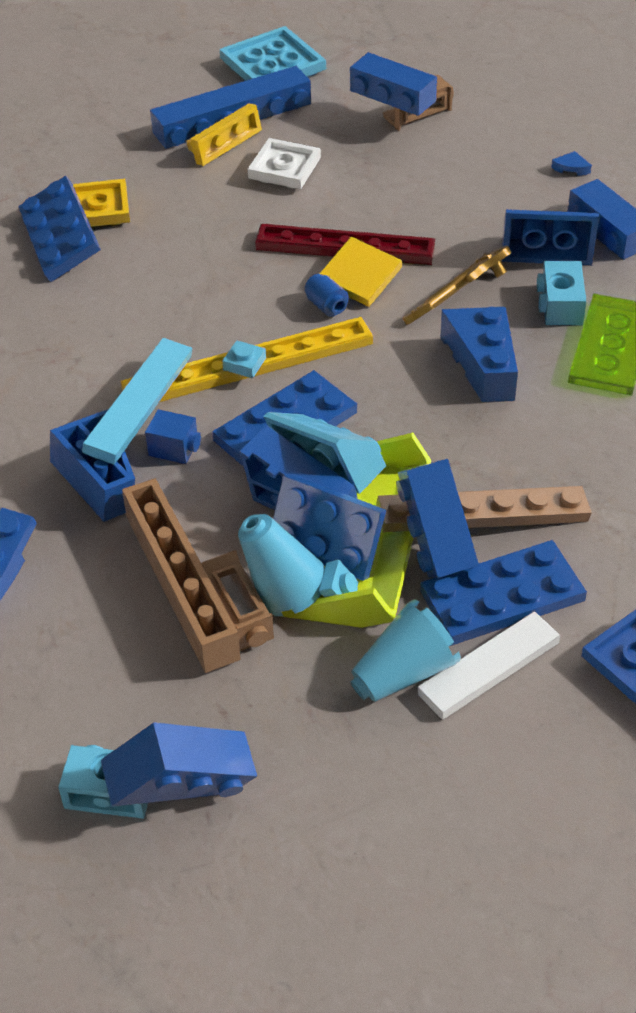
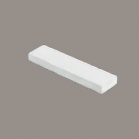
[418,611,560,720]

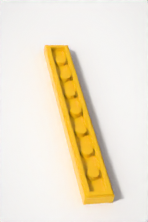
[120,317,373,402]

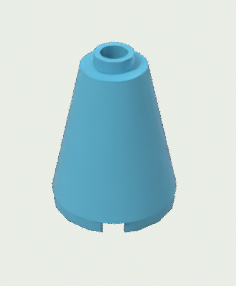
[238,514,325,616]
[350,599,461,702]

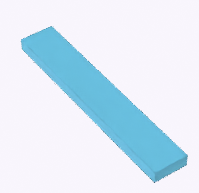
[82,338,193,464]

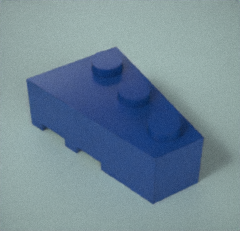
[440,306,518,402]
[50,409,135,522]
[239,425,358,510]
[101,722,257,807]

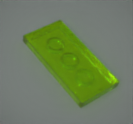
[568,293,636,396]

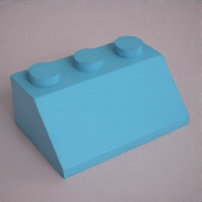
[263,412,386,494]

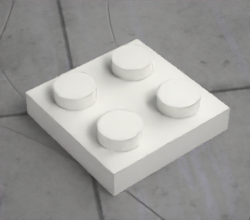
[248,138,321,189]

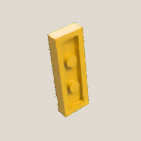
[186,103,262,166]

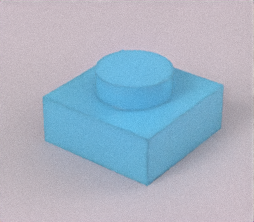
[223,340,266,378]
[319,559,359,597]

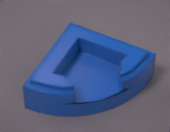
[551,151,592,176]

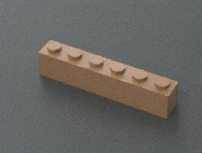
[122,478,241,673]

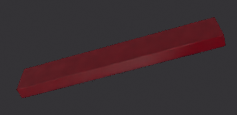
[255,224,436,265]

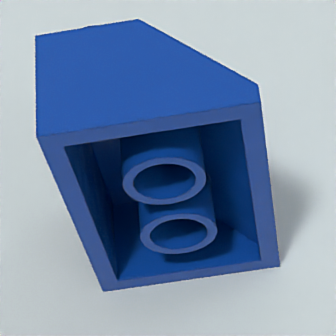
[502,209,599,266]

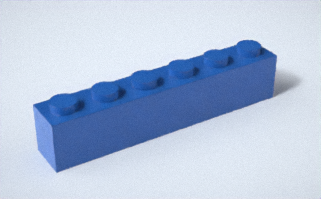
[150,66,311,149]

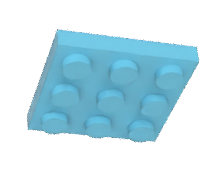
[219,26,326,81]

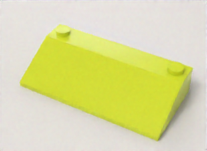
[281,432,431,628]

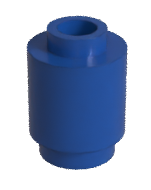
[305,274,349,317]

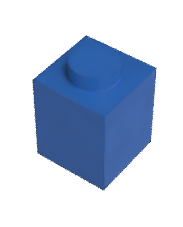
[145,409,201,464]

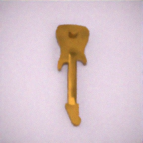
[402,246,511,325]

